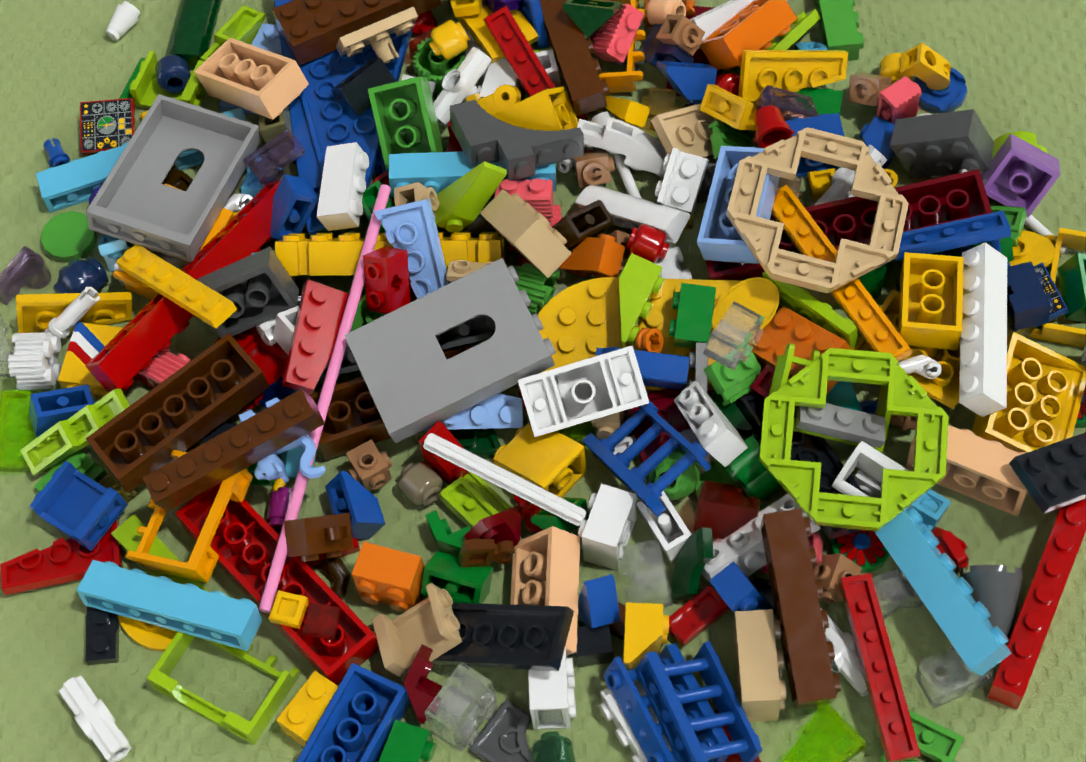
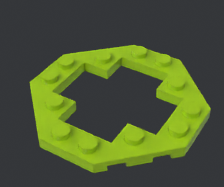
[759,348,949,531]

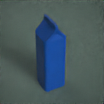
[595,347,690,390]

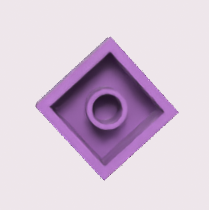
[981,134,1061,218]

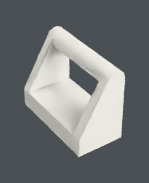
[832,441,909,497]

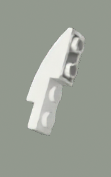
[577,117,667,178]

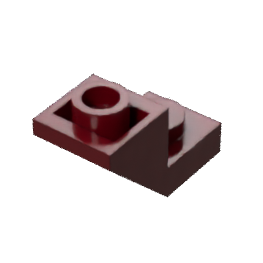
[403,644,443,724]

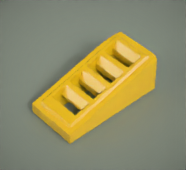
[605,96,650,128]

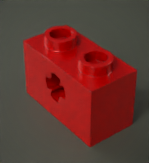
[363,246,411,314]

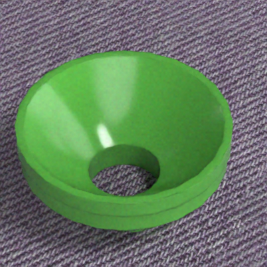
[646,447,700,500]

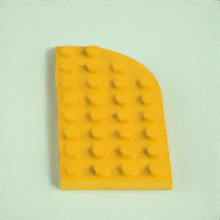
[538,277,755,395]

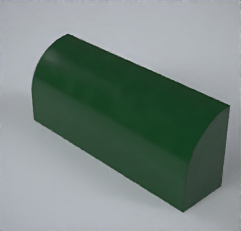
[164,0,222,70]

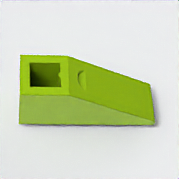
[618,253,665,348]

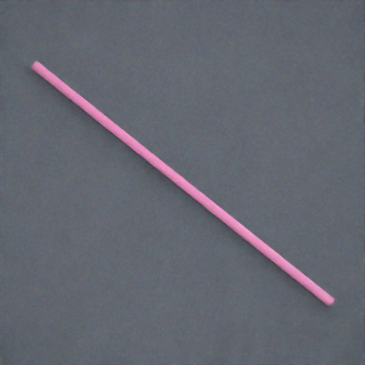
[259,185,391,613]

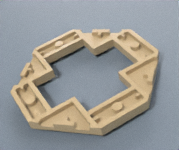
[726,127,909,294]

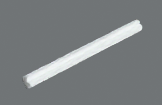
[423,433,586,526]

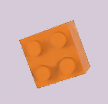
[351,541,424,613]

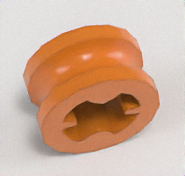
[635,328,664,353]

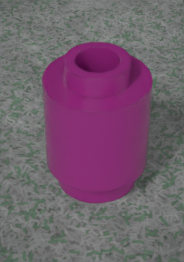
[267,487,293,533]

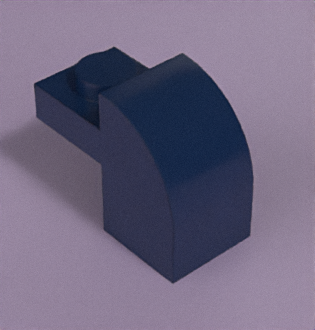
[643,24,694,70]

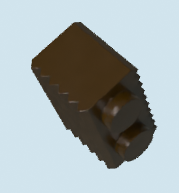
[552,199,614,250]

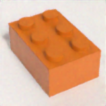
[700,0,798,71]
[749,306,851,396]

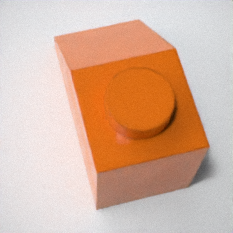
[559,234,625,278]

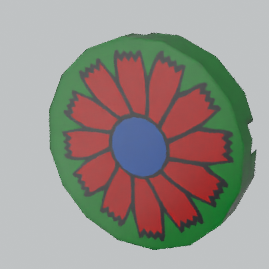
[831,530,890,573]

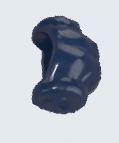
[53,258,109,294]

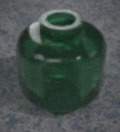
[532,731,576,762]

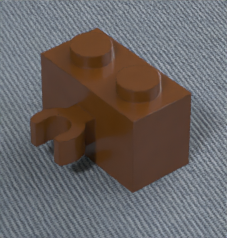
[284,513,354,562]

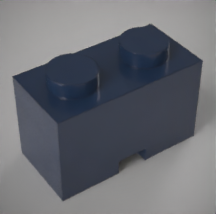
[1007,262,1053,331]

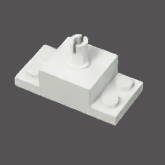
[518,346,650,437]

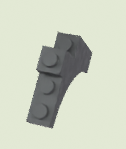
[449,100,584,181]

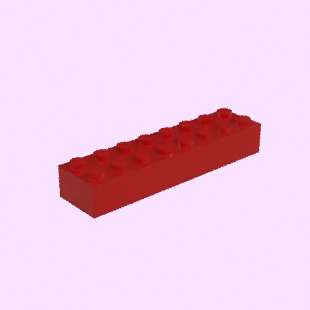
[175,482,379,686]

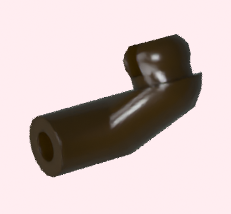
[322,557,351,600]

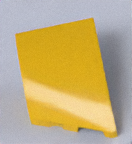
[457,5,539,63]

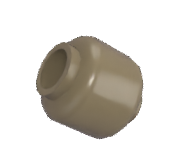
[399,462,443,506]

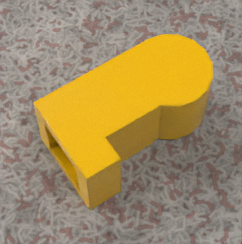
[900,43,951,90]
[465,85,521,115]

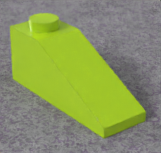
[435,161,507,232]

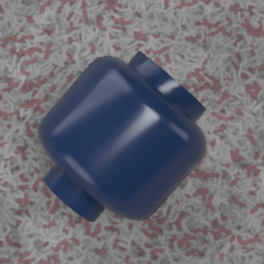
[155,55,191,94]

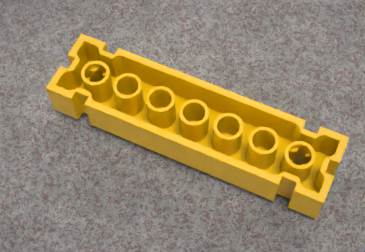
[275,232,506,276]

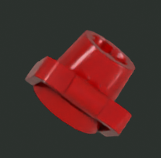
[931,527,969,573]

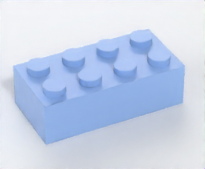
[697,146,780,264]

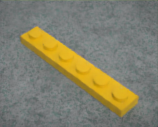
[116,244,237,329]

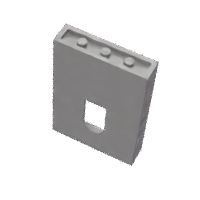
[86,94,260,263]
[344,258,556,443]

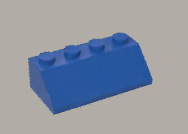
[296,663,411,762]

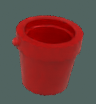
[753,105,794,148]

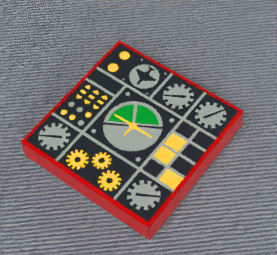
[80,98,135,155]

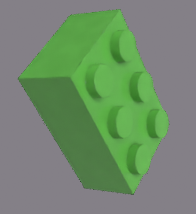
[368,76,444,170]

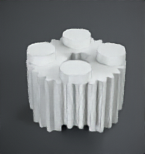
[8,332,62,390]

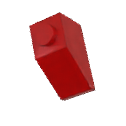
[419,420,468,485]

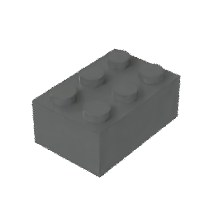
[890,109,994,179]
[196,247,299,338]

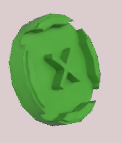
[41,211,97,262]

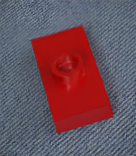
[669,584,730,647]

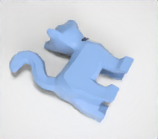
[239,397,326,483]

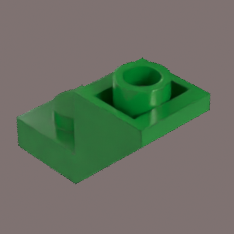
[425,510,471,557]

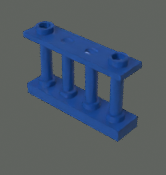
[895,210,1011,293]
[582,400,711,517]
[635,641,763,762]
[603,643,730,762]

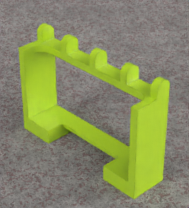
[769,343,891,453]
[147,632,301,745]

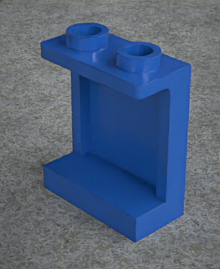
[30,461,128,551]

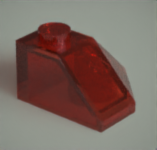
[693,480,761,541]

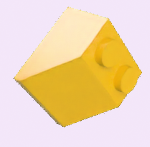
[623,602,669,670]
[276,671,339,747]

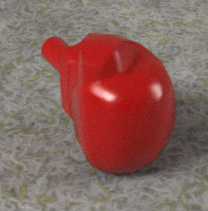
[412,10,438,38]

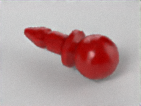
[513,494,543,534]

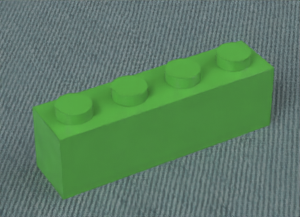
[814,0,864,61]

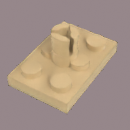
[336,7,418,64]
[650,103,725,159]

